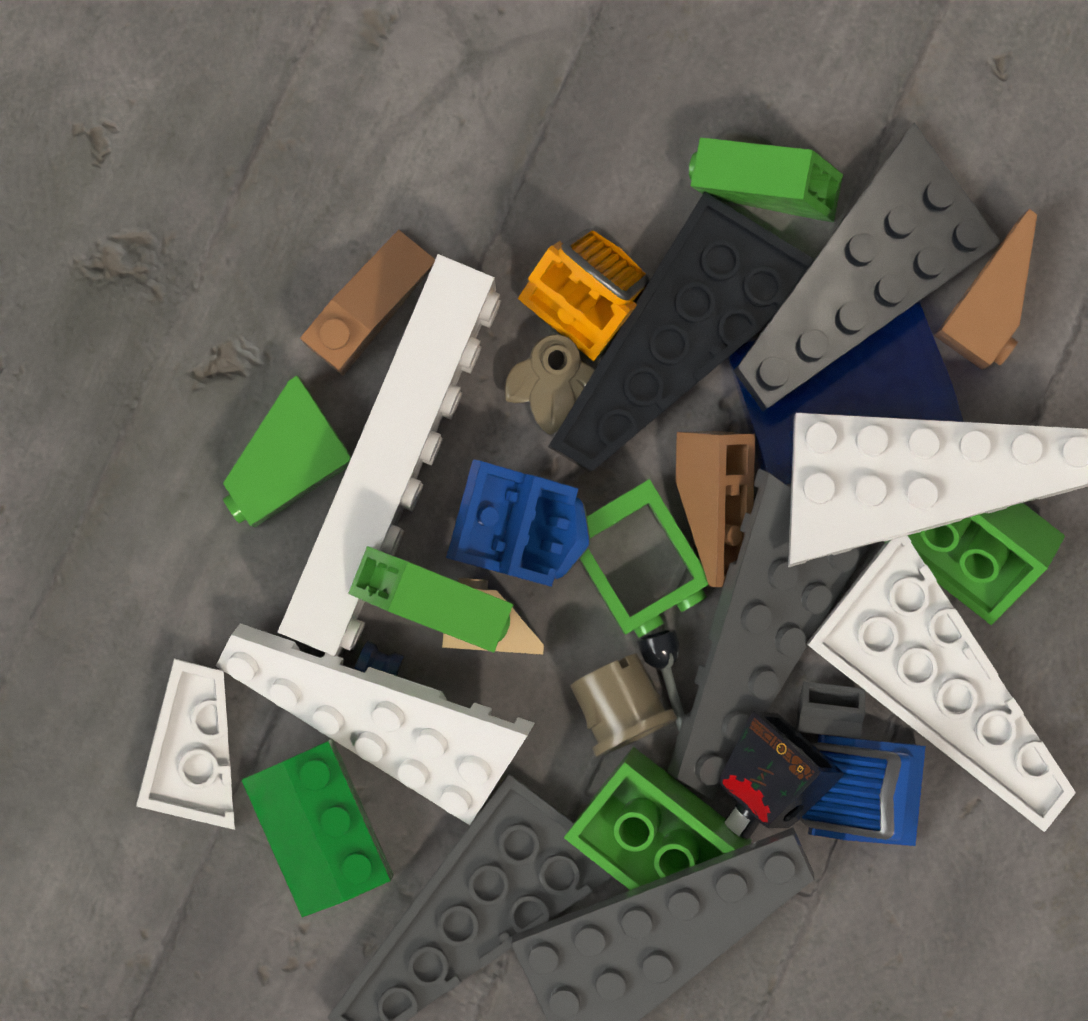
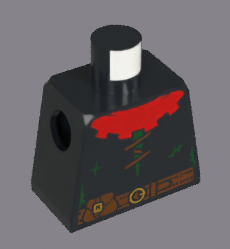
[720,711,844,839]

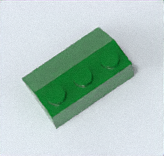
[241,739,394,917]

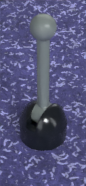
[637,629,684,738]

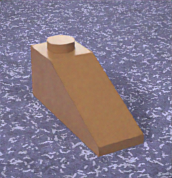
[934,209,1037,370]
[300,229,435,376]
[676,431,755,587]

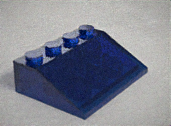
[728,302,964,486]

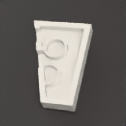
[136,658,235,830]

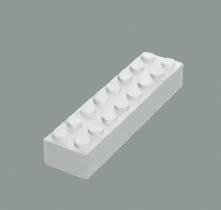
[278,254,501,656]

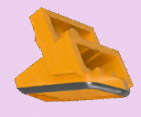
[517,229,649,361]

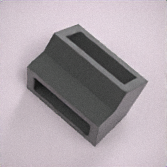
[795,681,866,739]

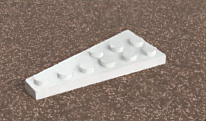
[788,413,1088,567]
[806,535,1076,832]
[216,623,535,825]

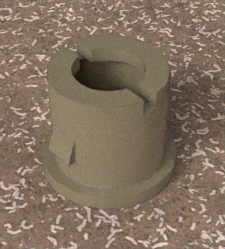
[570,653,677,758]

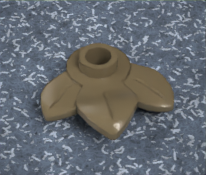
[505,334,595,435]

